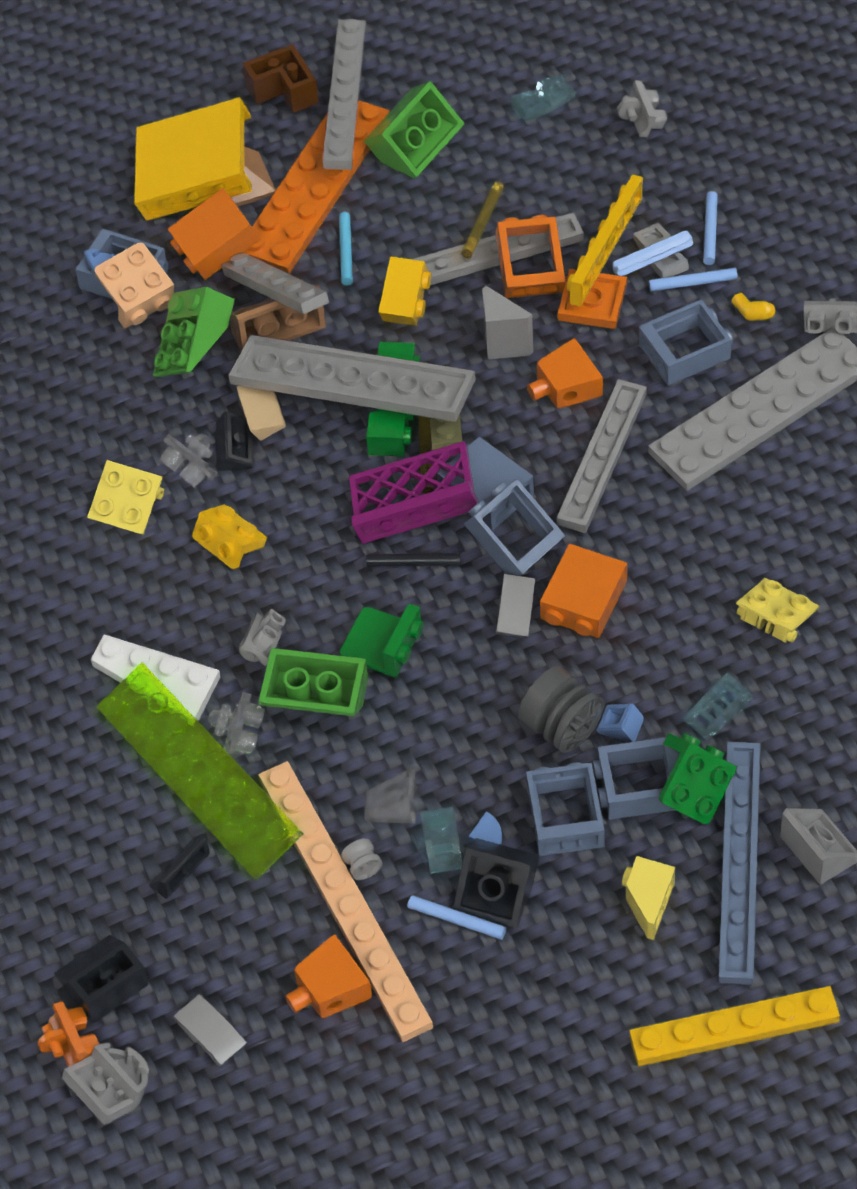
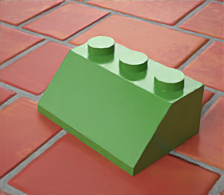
[364,81,465,178]
[258,648,368,717]

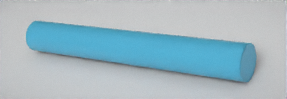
[339,212,353,285]

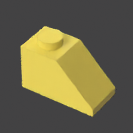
[622,856,675,940]

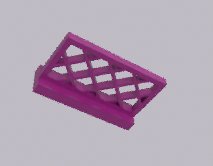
[349,441,479,544]

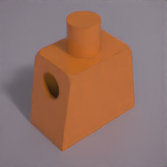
[527,338,603,408]
[285,934,372,1018]

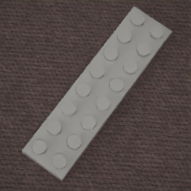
[648,328,857,491]
[228,335,476,422]

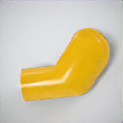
[731,293,776,321]

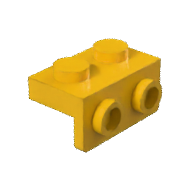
[192,504,267,570]

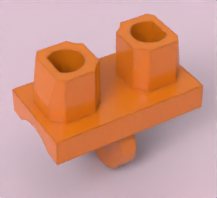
[37,1001,99,1067]

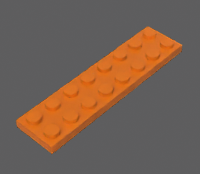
[243,101,390,274]

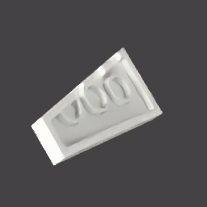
[91,634,220,728]

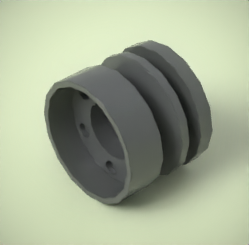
[518,666,605,754]

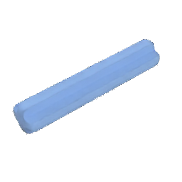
[612,231,693,276]

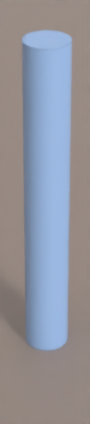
[703,191,718,265]
[649,268,738,292]
[407,895,506,940]

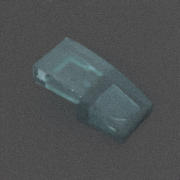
[511,75,576,121]
[420,807,463,873]

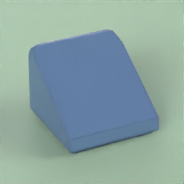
[596,704,644,742]

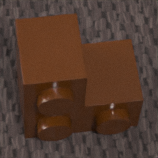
[243,44,319,113]

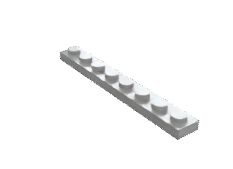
[323,19,366,170]

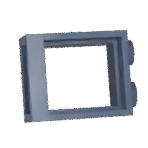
[75,228,168,299]
[639,299,733,386]
[464,479,565,576]
[592,737,680,820]
[526,762,605,856]

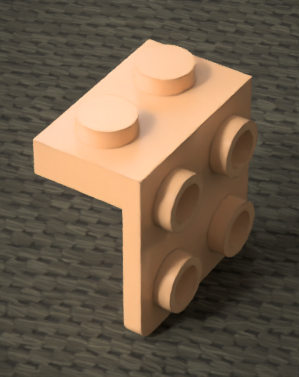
[95,243,174,329]

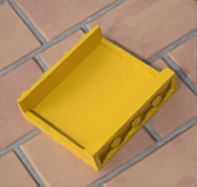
[134,97,251,221]

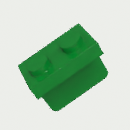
[340,603,424,678]
[659,732,737,824]

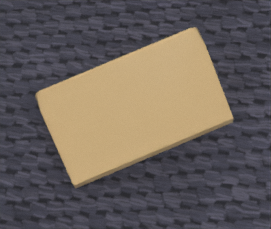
[236,385,286,441]

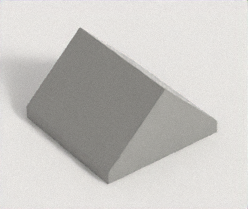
[482,286,533,360]
[780,808,857,885]

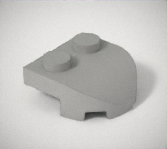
[62,1043,149,1125]

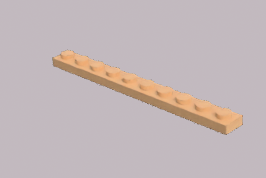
[258,761,433,1043]

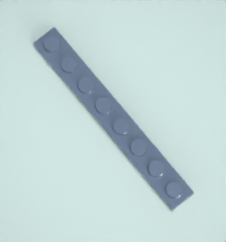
[718,742,760,985]

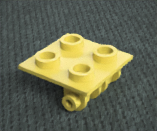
[87,460,164,535]
[736,578,820,643]

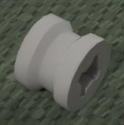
[341,838,383,880]

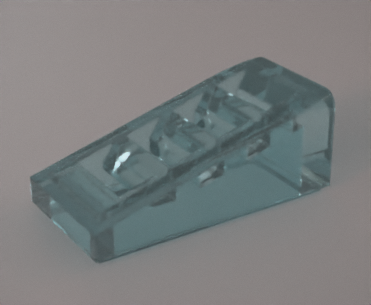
[683,673,753,740]

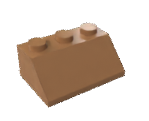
[230,284,326,352]

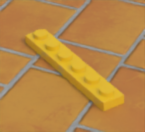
[567,174,643,307]
[629,986,840,1067]

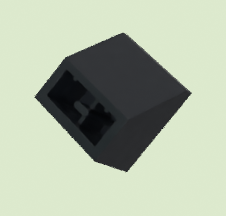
[54,935,149,1023]

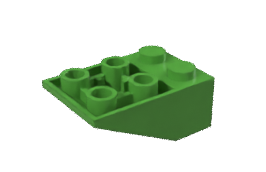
[153,287,235,378]

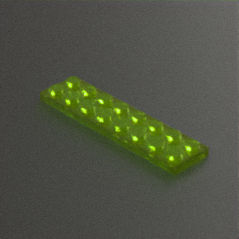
[96,662,304,880]

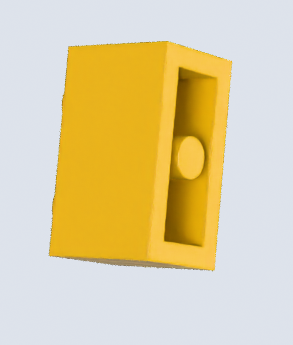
[378,256,432,326]

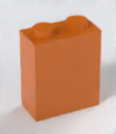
[168,188,261,280]
[540,543,628,639]

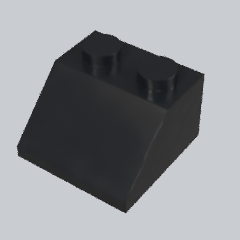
[453,838,540,929]

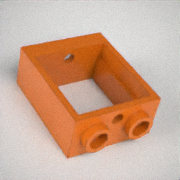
[495,215,566,298]

